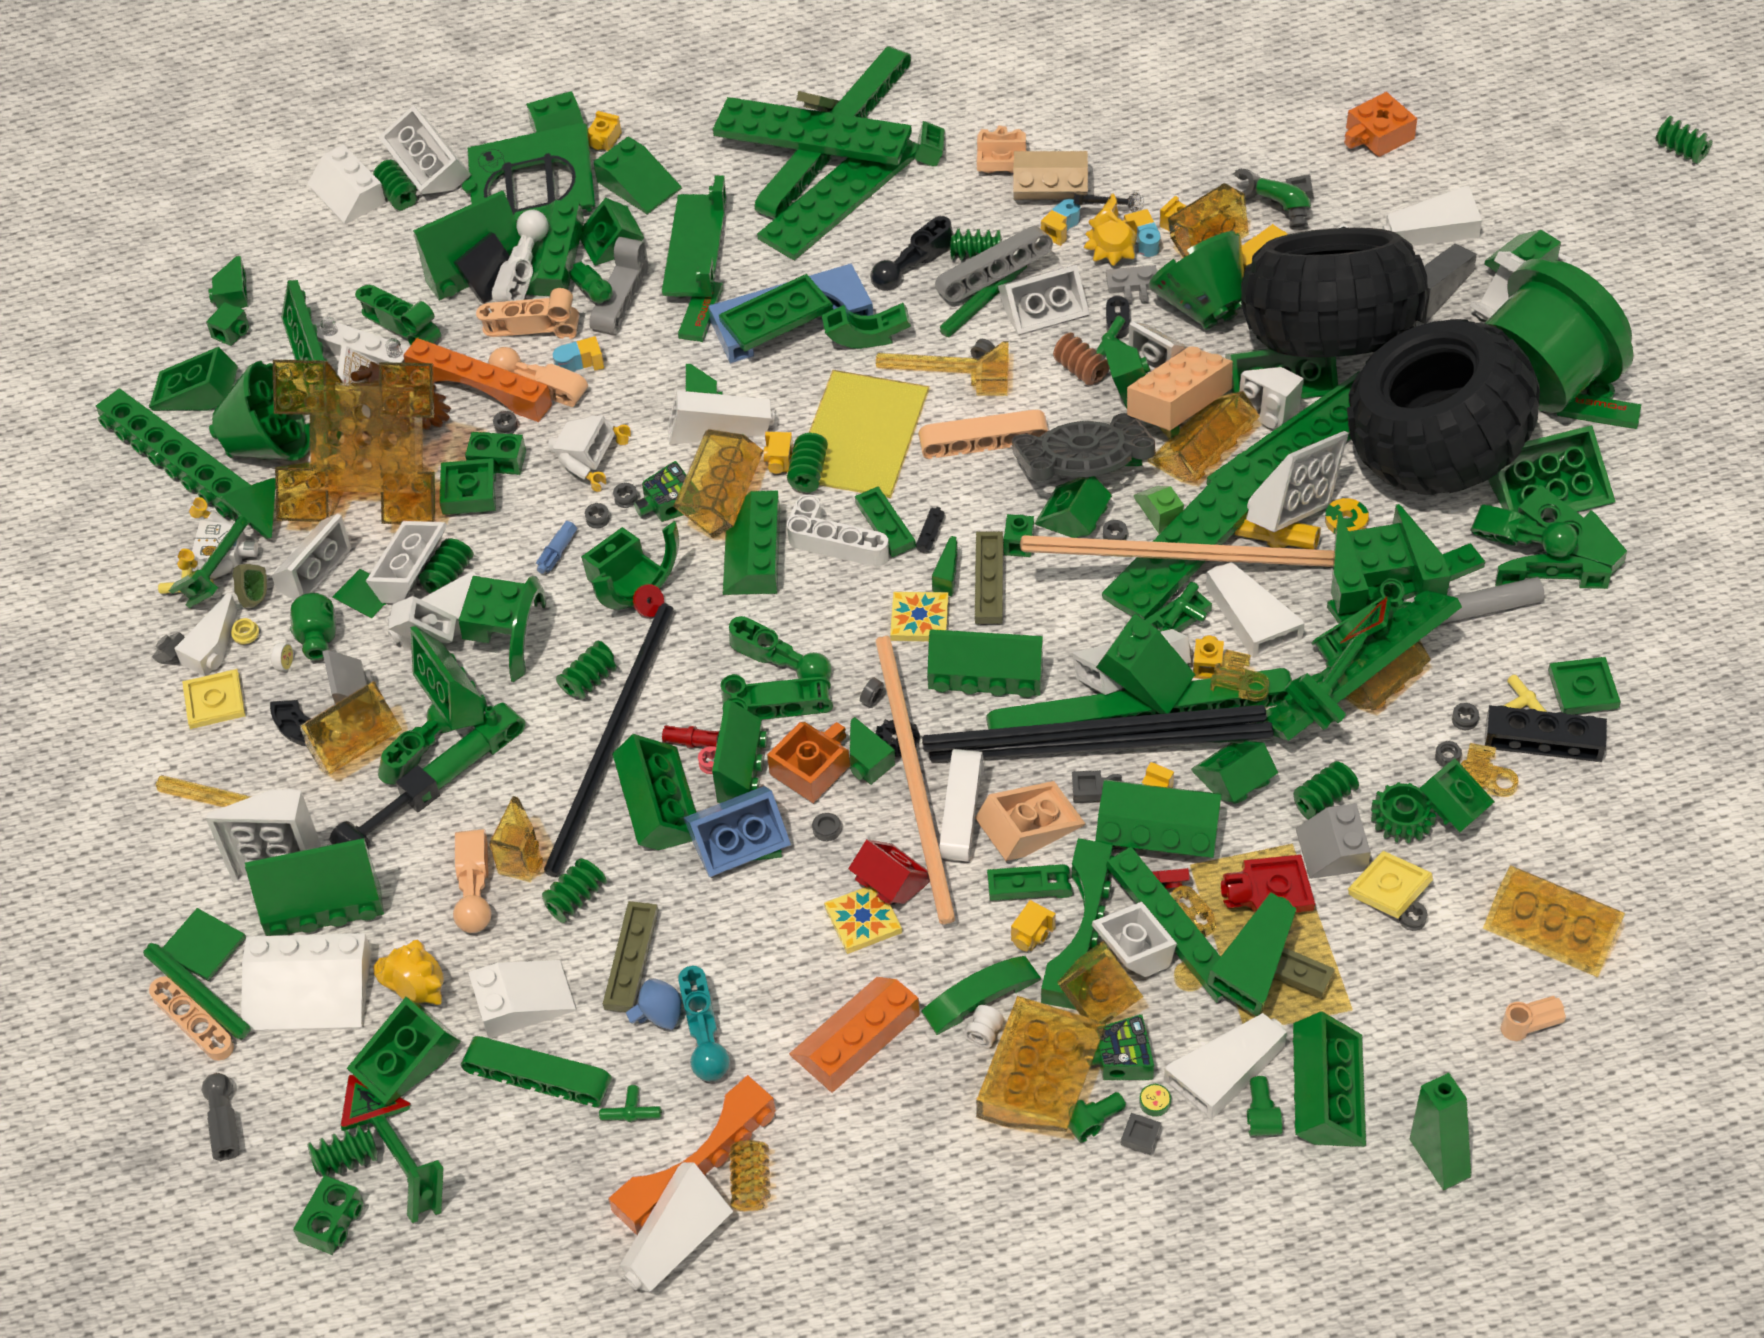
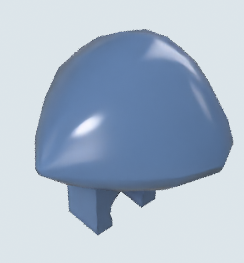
[626,978,682,1030]

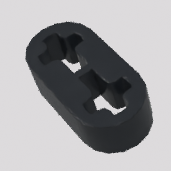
[1106,296,1130,339]

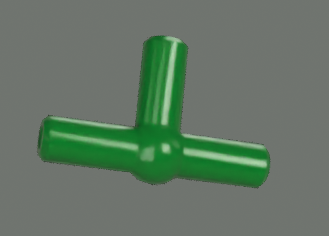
[1096,316,1129,357]
[1163,582,1207,628]
[599,1084,662,1122]

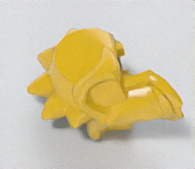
[1083,193,1136,266]
[373,939,444,1005]

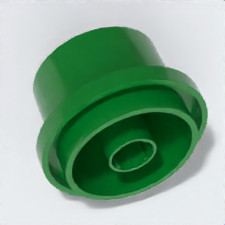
[1485,259,1634,413]

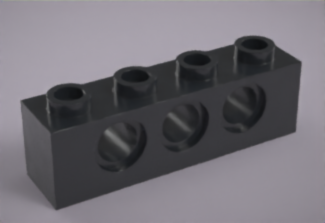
[1484,705,1607,762]

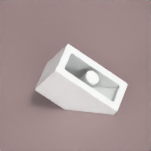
[388,596,457,643]

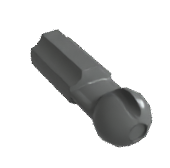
[201,1073,240,1161]

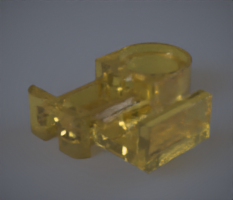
[1210,649,1270,701]
[1461,743,1519,797]

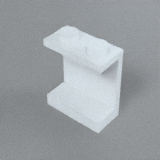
[1470,251,1525,320]

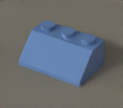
[684,786,791,877]

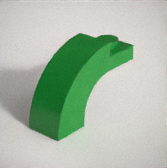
[822,303,911,349]

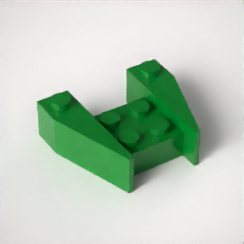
[1331,504,1451,614]

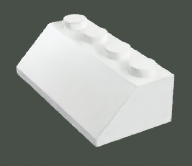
[378,105,471,194]

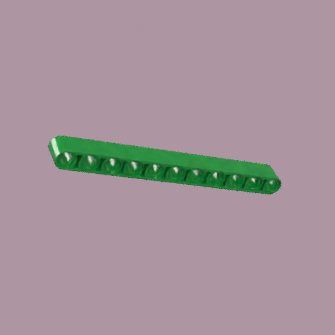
[754,46,911,219]
[986,668,1292,729]

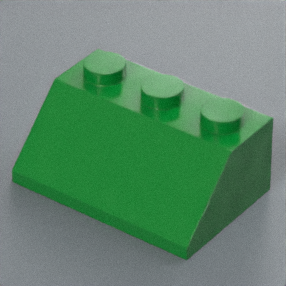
[712,700,768,803]

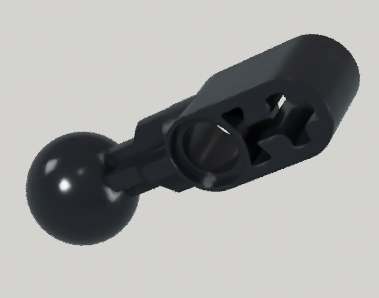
[870,216,954,291]

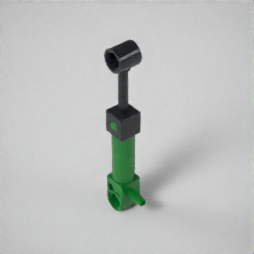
[329,702,526,850]

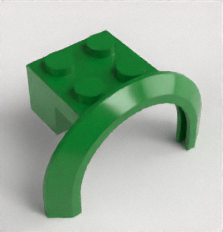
[581,521,679,610]
[458,576,546,682]

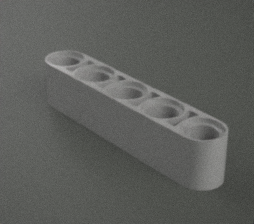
[935,226,1053,303]

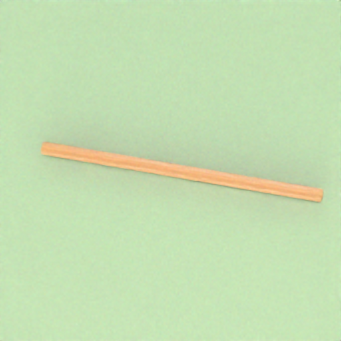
[1020,535,1334,567]
[876,635,955,925]

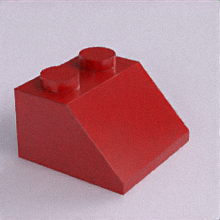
[848,839,930,905]

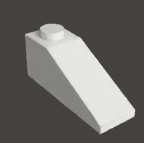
[174,592,238,676]

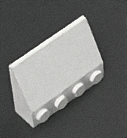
[1246,431,1349,532]
[206,788,322,883]
[241,933,372,1032]

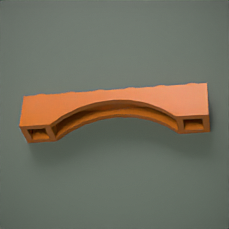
[403,338,552,422]
[608,1075,776,1235]

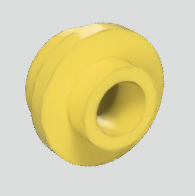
[231,618,259,644]

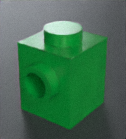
[206,302,250,346]
[1003,514,1034,557]

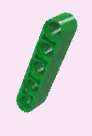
[461,1036,612,1108]

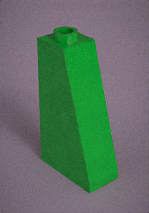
[1207,892,1297,1016]
[1409,1073,1471,1191]

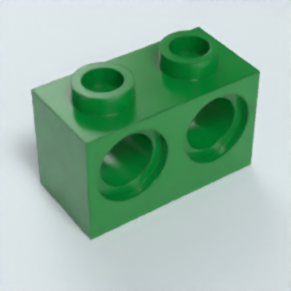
[465,432,526,475]
[293,1175,363,1255]

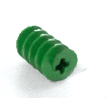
[1655,115,1713,164]
[373,159,417,211]
[950,228,1002,260]
[787,433,828,493]
[419,538,474,594]
[556,640,617,700]
[1293,761,1359,820]
[542,858,607,923]
[307,1124,378,1177]

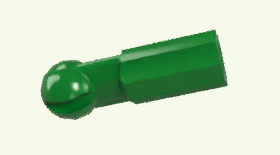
[569,262,613,304]

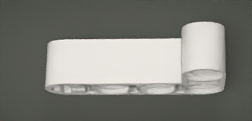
[787,495,889,567]
[939,749,984,862]

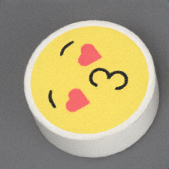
[271,643,294,671]

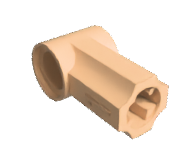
[1500,996,1566,1041]

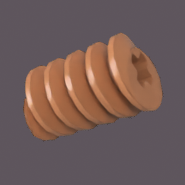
[1053,332,1110,386]

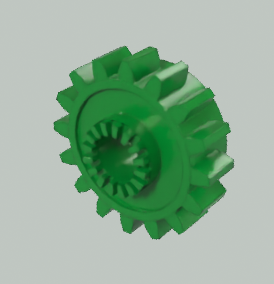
[1371,782,1436,844]

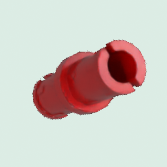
[662,725,719,749]

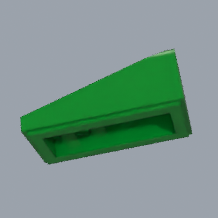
[915,121,945,166]
[932,536,958,597]

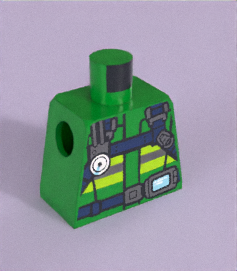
[634,461,702,522]
[1079,1014,1154,1080]

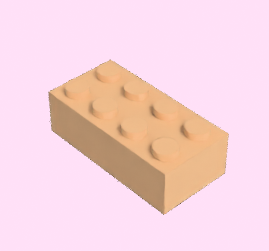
[1127,346,1233,430]

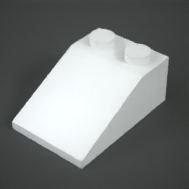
[468,960,576,1039]

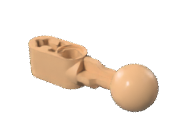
[488,347,588,407]
[453,829,491,933]

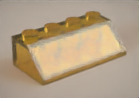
[1147,391,1260,482]
[674,429,764,538]
[1483,865,1625,977]

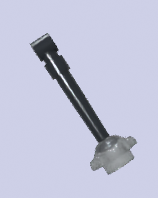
[1073,190,1144,213]

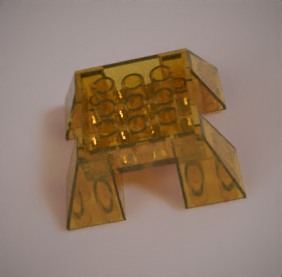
[273,359,435,524]

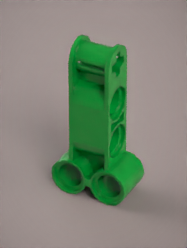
[355,285,441,345]
[1311,579,1412,666]
[720,674,833,720]

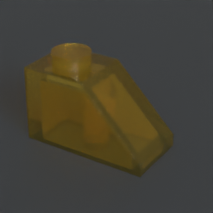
[971,341,1009,396]

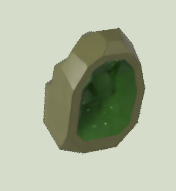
[232,564,267,609]

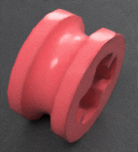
[698,746,716,774]

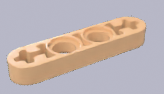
[149,976,234,1061]

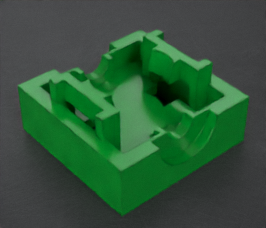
[439,458,496,515]
[1420,758,1495,832]

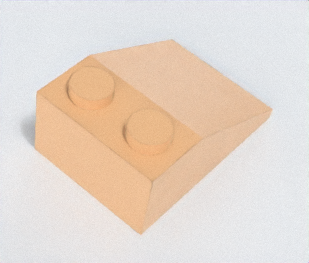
[975,781,1085,861]

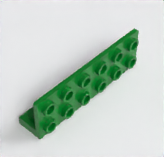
[662,175,727,297]

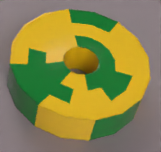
[1325,498,1369,534]

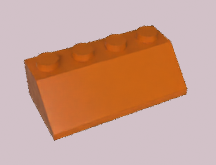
[789,977,920,1093]

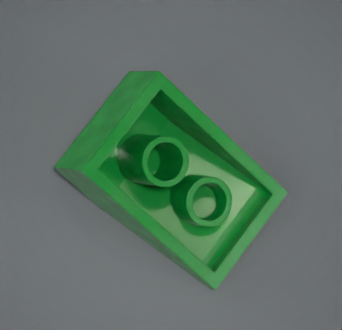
[593,136,682,215]
[149,346,238,410]
[1096,613,1196,714]
[346,996,461,1106]

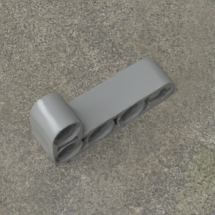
[589,237,648,334]

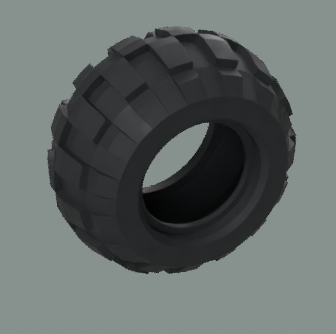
[1241,228,1428,357]
[1347,319,1540,495]

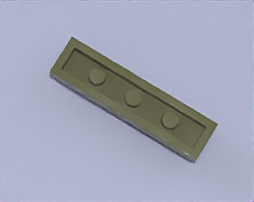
[975,531,1003,624]
[603,901,659,1012]

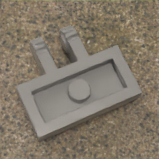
[1106,265,1157,304]

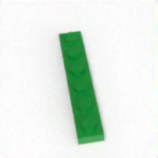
[1327,543,1485,624]
[1106,847,1226,1003]

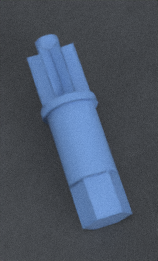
[536,521,577,574]

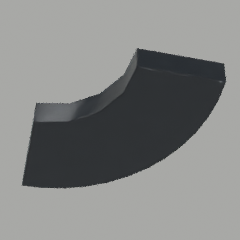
[270,700,325,748]

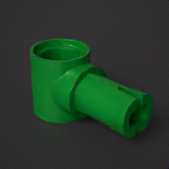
[1247,1076,1282,1136]
[1061,1092,1126,1143]

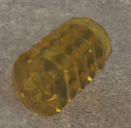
[729,1140,771,1212]

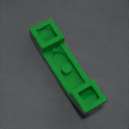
[1495,554,1612,589]
[921,956,1041,1035]

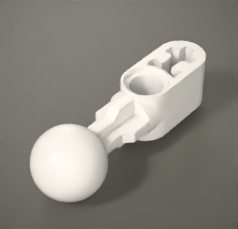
[492,210,549,302]

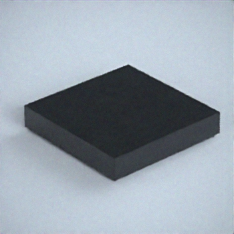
[453,232,517,303]

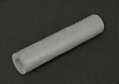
[1440,577,1545,625]

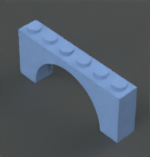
[709,263,873,363]

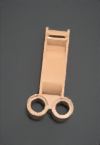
[476,288,580,339]

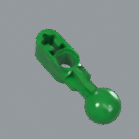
[1470,504,1578,557]
[729,616,832,687]
[378,703,453,785]

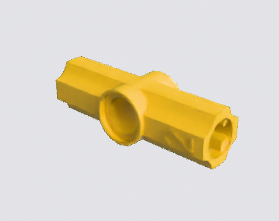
[1235,520,1321,550]

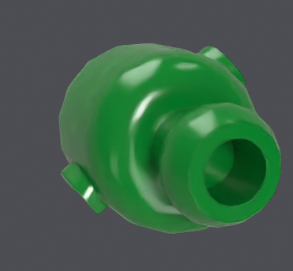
[290,593,336,660]

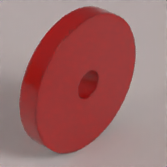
[633,584,664,617]

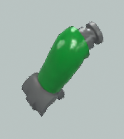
[1233,169,1311,227]

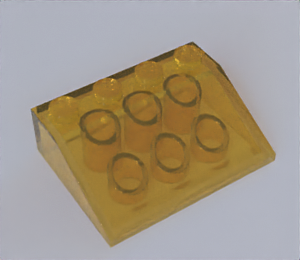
[976,996,1106,1132]

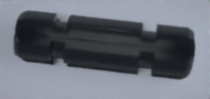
[916,507,945,553]

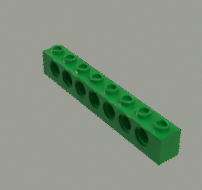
[96,388,250,521]

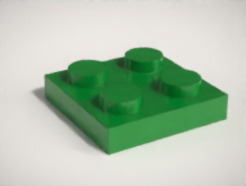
[1548,657,1621,714]

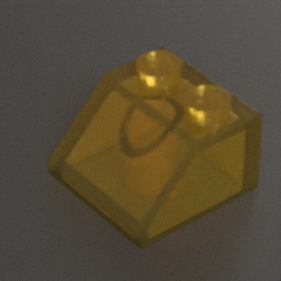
[489,796,543,882]
[1057,941,1143,1033]

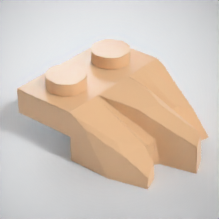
[977,125,1026,173]

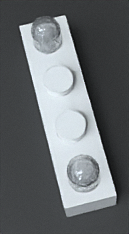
[317,316,409,370]

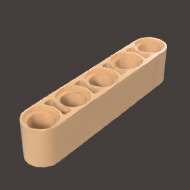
[918,410,1049,459]

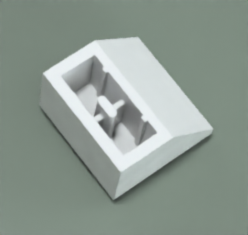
[1237,367,1304,430]

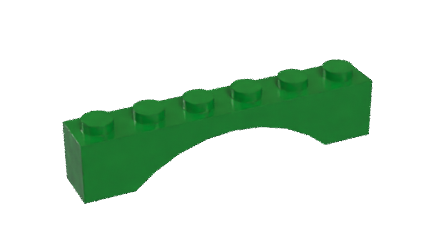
[1041,838,1114,1010]

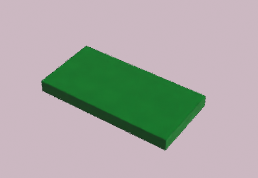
[719,273,833,352]

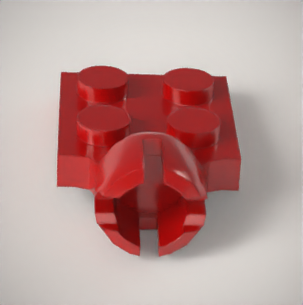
[1221,854,1316,913]

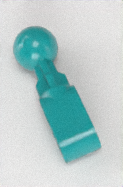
[678,966,730,1081]

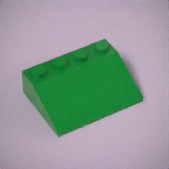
[413,190,521,301]
[1488,425,1616,521]
[245,838,384,936]

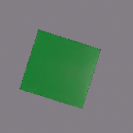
[162,908,246,981]

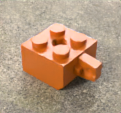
[1344,91,1418,157]
[767,722,850,803]

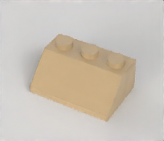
[1013,151,1088,200]

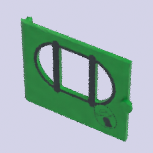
[462,123,596,224]

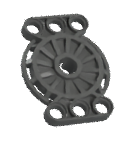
[1012,413,1156,481]

